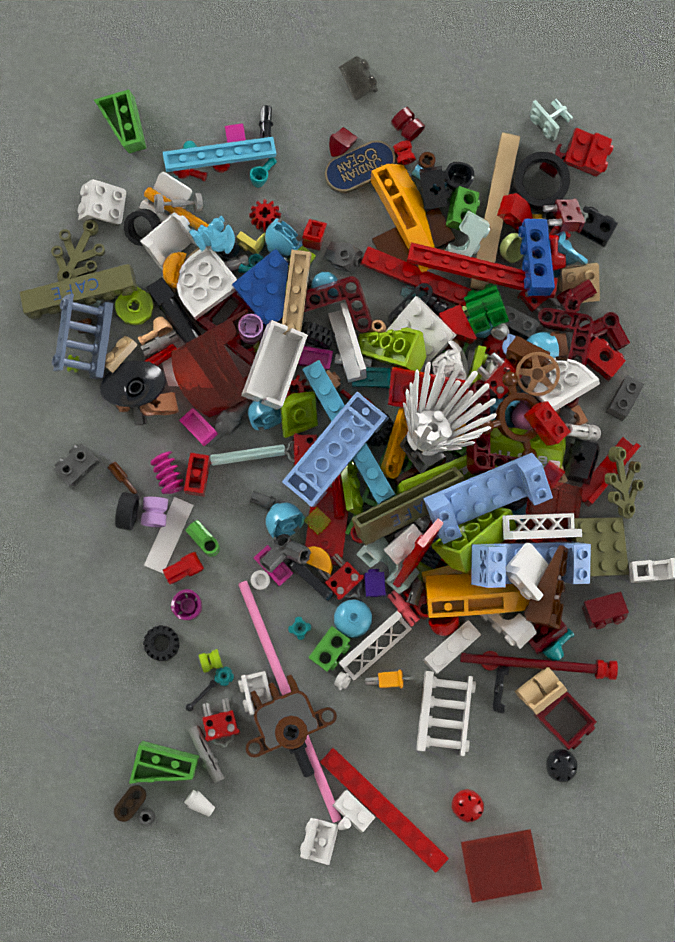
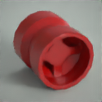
[393,141,416,165]
[595,659,618,680]

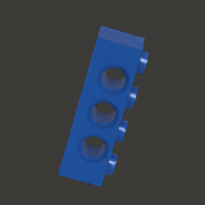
[518,219,555,296]

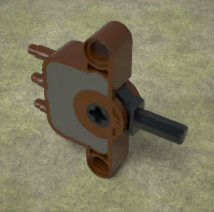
[245,675,337,777]

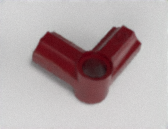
[556,279,597,313]
[581,312,630,350]

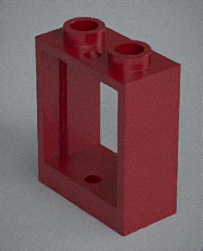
[533,691,597,750]

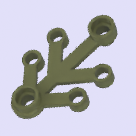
[51,219,105,282]
[605,446,644,519]

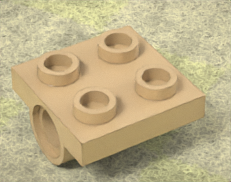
[558,263,600,303]
[514,667,567,715]

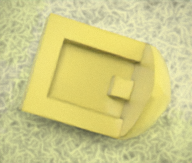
[236,231,265,254]

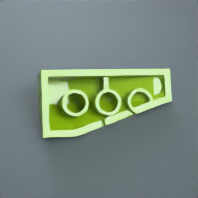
[357,327,426,372]

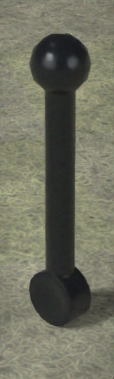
[186,680,217,712]

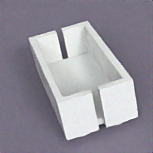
[241,320,308,410]

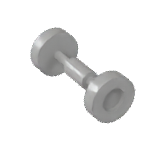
[154,193,203,214]

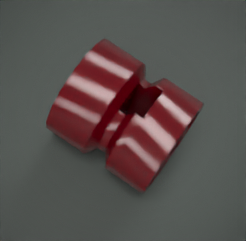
[390,107,425,142]

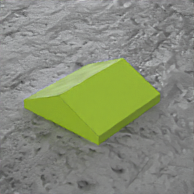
[280,391,318,438]

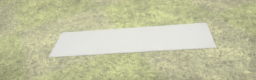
[144,497,194,573]

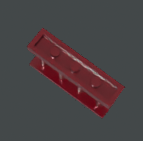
[194,291,261,367]

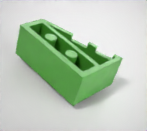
[94,89,147,154]
[129,741,199,784]

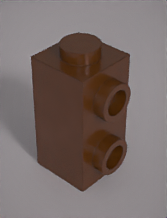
[506,336,551,369]

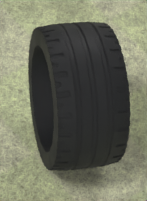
[513,152,570,210]

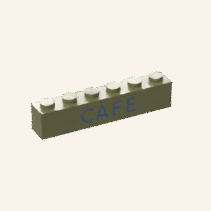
[19,264,138,319]
[352,467,465,546]

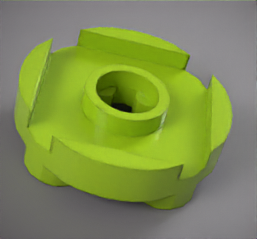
[115,287,154,325]

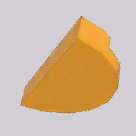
[163,252,187,289]
[306,546,333,575]

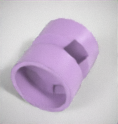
[238,314,264,344]
[141,497,168,527]

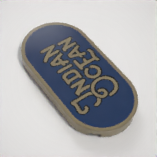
[325,141,395,193]

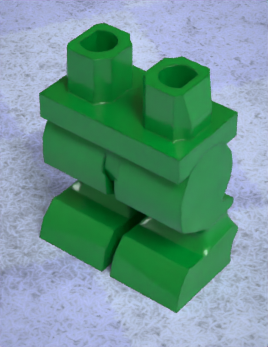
[464,283,509,334]

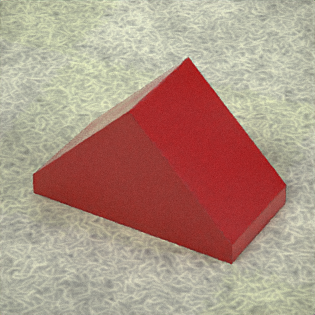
[302,219,327,251]

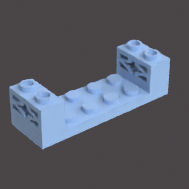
[282,392,389,507]
[423,453,553,544]
[471,542,591,588]

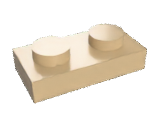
[104,336,138,373]

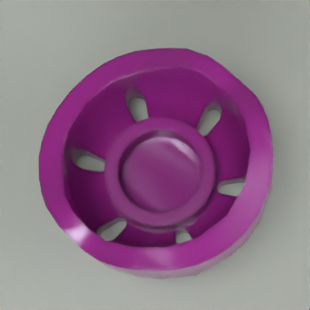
[171,589,202,621]

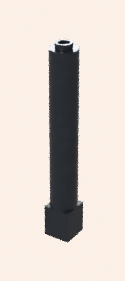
[146,277,239,400]

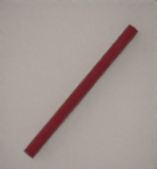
[460,653,598,674]

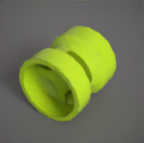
[199,649,223,673]

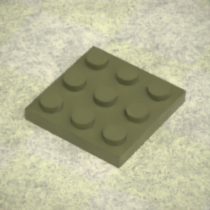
[572,517,629,577]

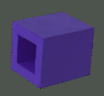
[364,569,386,598]

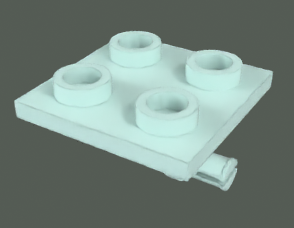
[530,98,573,142]

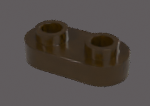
[114,785,147,822]

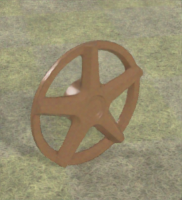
[516,352,560,396]

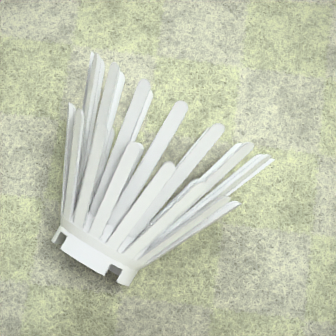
[403,359,497,455]

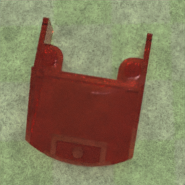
[171,309,249,418]

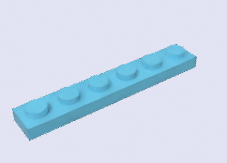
[163,137,277,172]

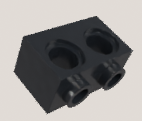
[576,205,618,247]

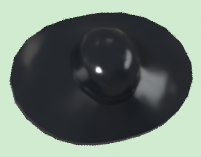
[100,361,166,407]

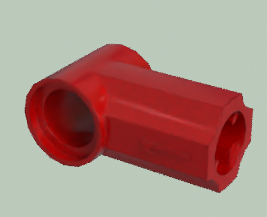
[163,552,204,585]

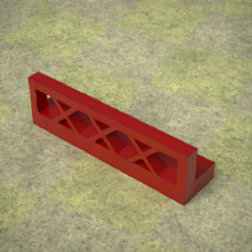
[574,437,641,507]

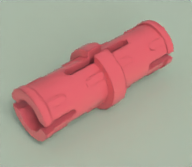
[387,590,420,627]

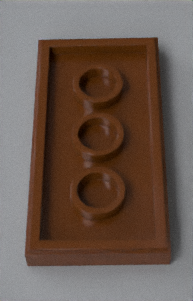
[372,208,455,262]

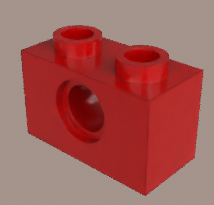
[580,337,626,382]
[524,401,571,446]
[184,453,211,497]

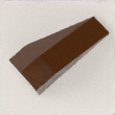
[525,545,568,630]

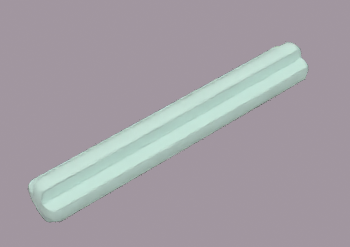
[210,444,285,466]

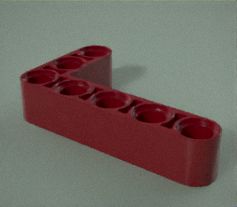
[280,276,372,332]
[538,308,594,408]
[466,380,519,475]

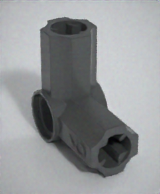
[259,534,311,573]

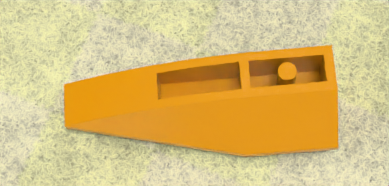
[371,163,435,273]
[425,573,530,618]

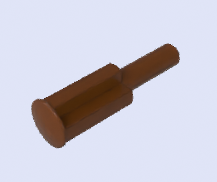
[107,461,138,494]

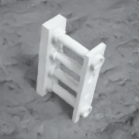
[416,671,476,756]

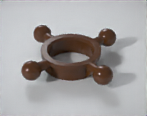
[478,372,561,458]

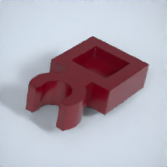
[539,143,567,178]

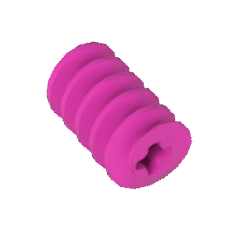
[150,451,184,494]

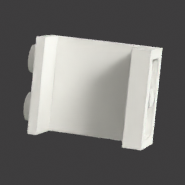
[140,212,198,270]

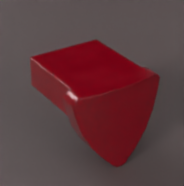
[329,127,358,157]

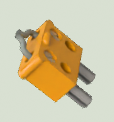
[365,670,413,688]

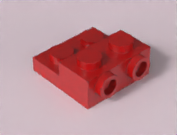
[564,128,614,177]

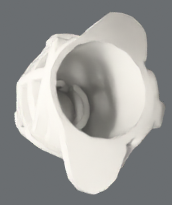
[432,340,469,380]

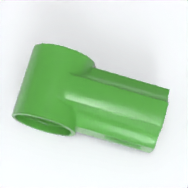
[185,520,220,557]

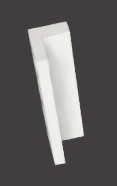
[328,302,366,383]
[503,513,582,539]
[338,611,412,681]

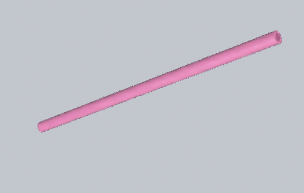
[238,581,342,823]

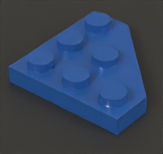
[231,249,288,327]

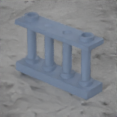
[52,294,113,380]

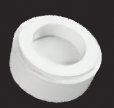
[251,570,270,590]

